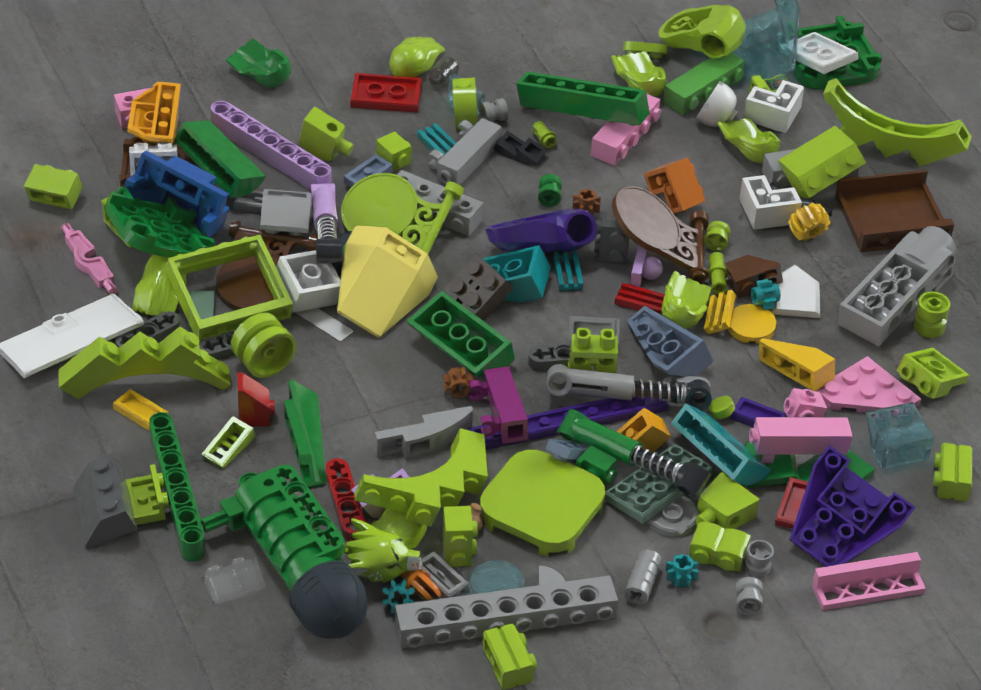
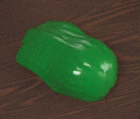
[226,39,291,88]

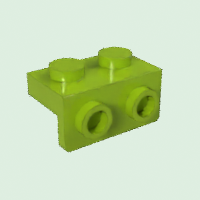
[126,464,169,525]

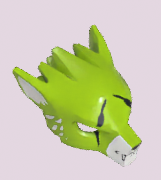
[344,518,422,583]

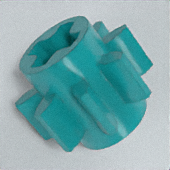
[751,279,781,310]
[665,554,699,588]
[382,579,415,613]

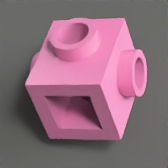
[784,388,827,418]

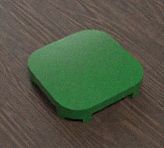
[779,16,882,89]
[104,187,215,258]

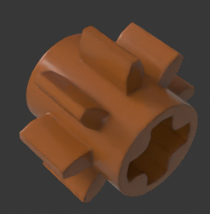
[572,189,601,216]
[443,367,474,398]

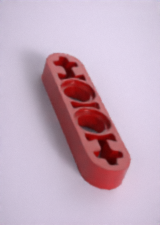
[326,458,365,542]

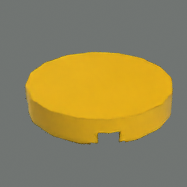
[728,304,777,344]

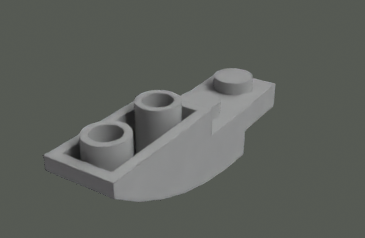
[374,406,473,460]

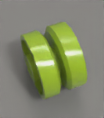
[231,313,296,378]

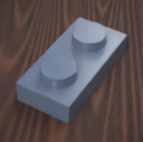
[344,154,393,187]
[545,439,588,462]

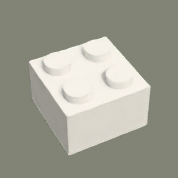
[276,250,341,313]

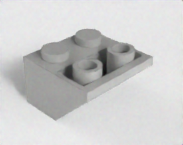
[260,189,311,236]

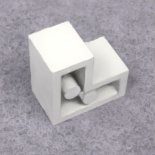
[744,80,804,133]
[739,175,802,230]

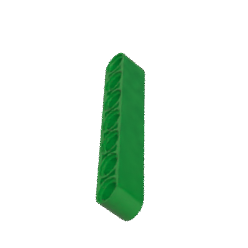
[149,412,205,562]

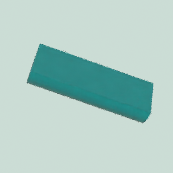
[671,403,771,485]

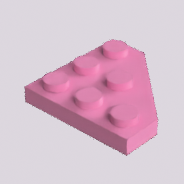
[815,356,921,417]

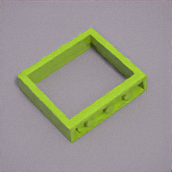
[166,235,293,342]

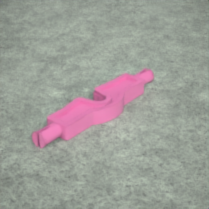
[61,223,118,295]

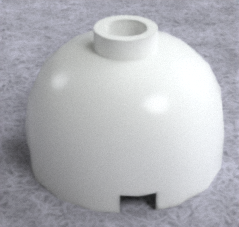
[696,81,738,127]

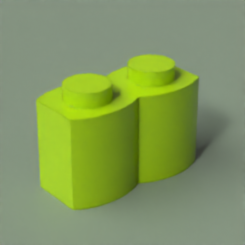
[689,522,750,571]

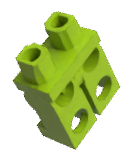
[567,328,618,374]

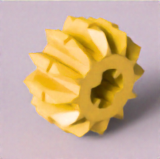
[788,203,831,241]

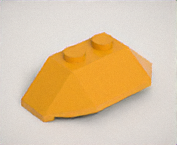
[127,82,181,146]

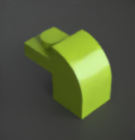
[452,77,478,130]

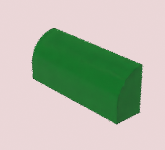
[174,120,266,198]

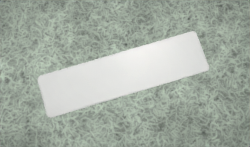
[295,308,353,341]

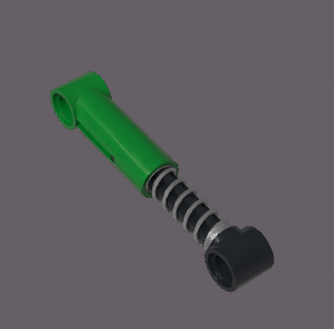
[557,409,711,498]

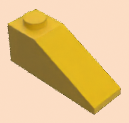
[759,338,835,392]

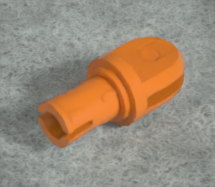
[394,563,441,601]

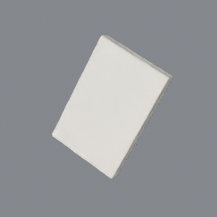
[781,32,858,74]

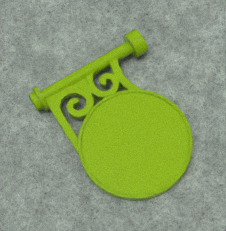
[341,173,464,260]

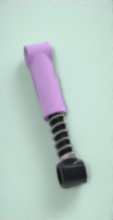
[311,183,342,264]

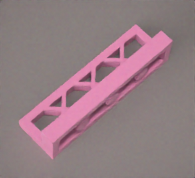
[812,552,926,611]

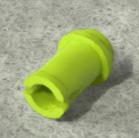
[531,121,557,148]

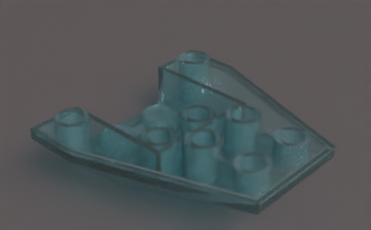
[732,0,800,82]

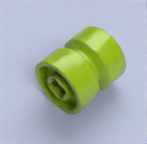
[913,291,950,338]

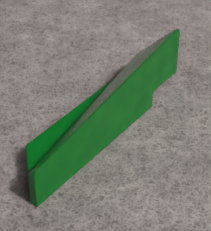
[284,380,326,489]

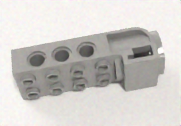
[838,226,957,347]

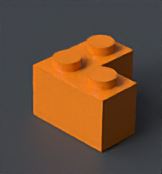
[643,157,706,214]

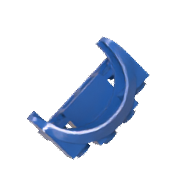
[124,150,230,238]

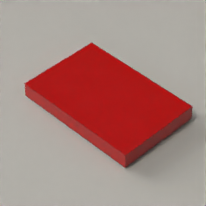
[350,73,422,113]

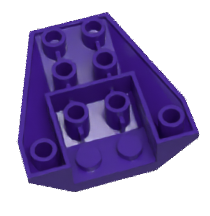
[789,445,916,567]

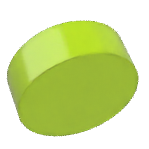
[708,396,735,419]

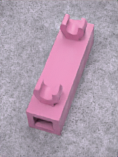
[749,417,853,464]

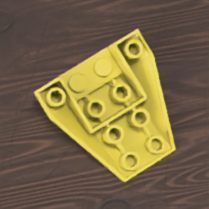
[337,226,438,338]

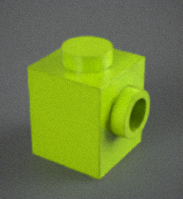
[376,131,412,172]

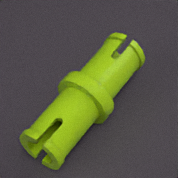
[708,252,728,295]

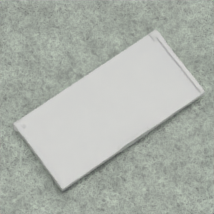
[0,293,144,378]

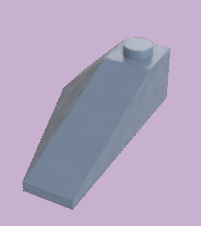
[627,306,714,376]

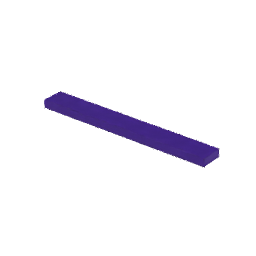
[467,396,669,450]

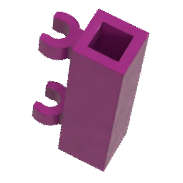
[468,366,528,444]

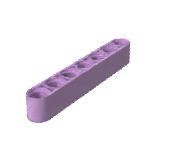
[211,101,331,191]

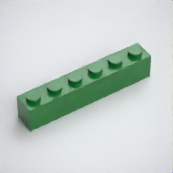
[516,71,650,126]

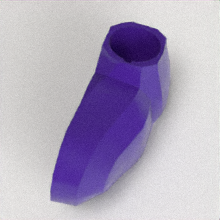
[485,209,597,254]

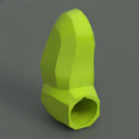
[658,5,746,59]

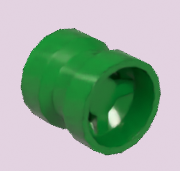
[538,174,562,207]

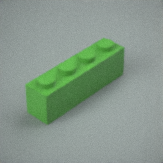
[663,52,745,116]

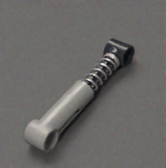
[546,364,712,411]

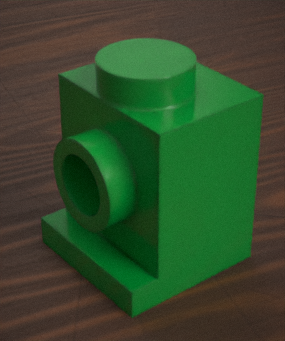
[576,445,618,487]

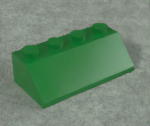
[406,291,515,377]

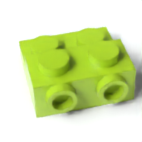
[897,348,970,399]

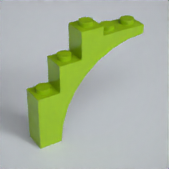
[823,78,972,167]
[59,327,231,399]
[354,428,488,526]

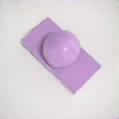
[630,245,663,287]

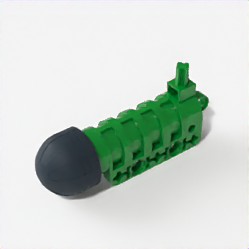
[200,465,367,639]

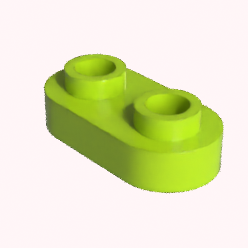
[623,41,668,59]

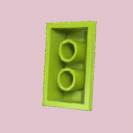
[777,126,866,199]

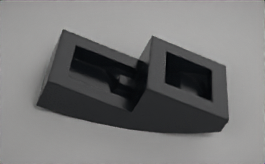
[494,130,548,166]

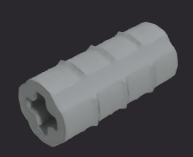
[625,549,662,605]

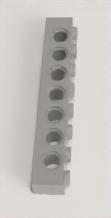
[395,575,618,648]

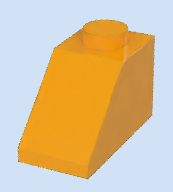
[616,408,671,453]

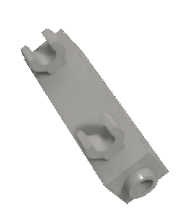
[428,118,501,185]

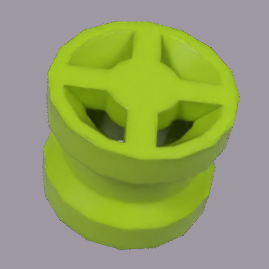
[704,221,731,251]

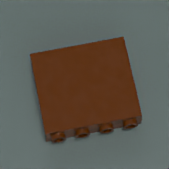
[835,170,954,253]

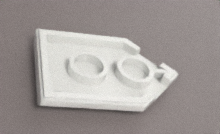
[771,265,820,318]

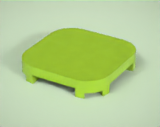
[480,450,605,557]

